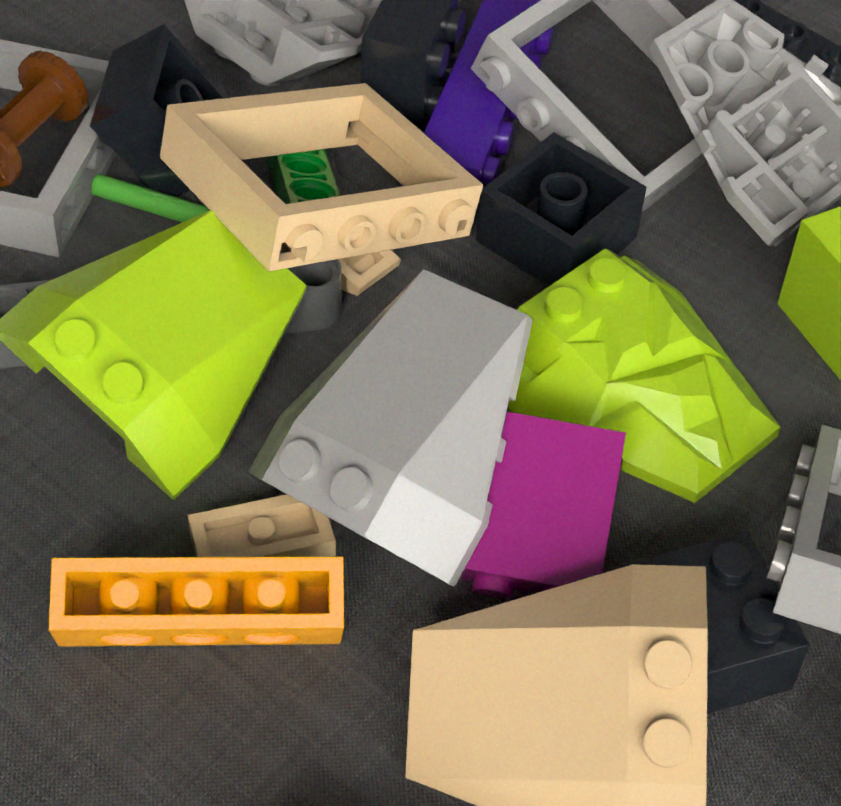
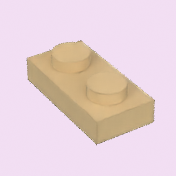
[188,494,336,557]

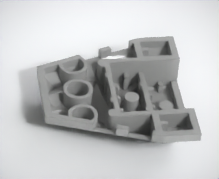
[648,0,841,247]

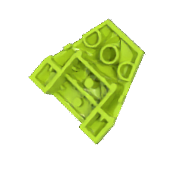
[507,249,781,503]

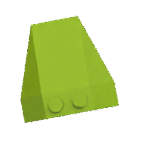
[0,210,307,501]

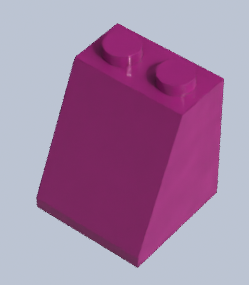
[461,412,626,599]

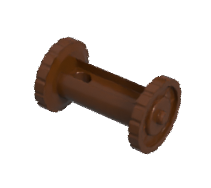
[0,51,88,187]

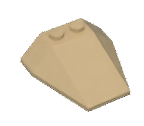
[405,565,708,806]

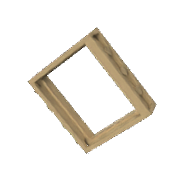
[160,83,483,271]

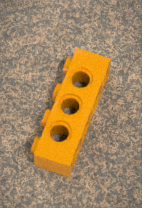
[49,557,344,647]

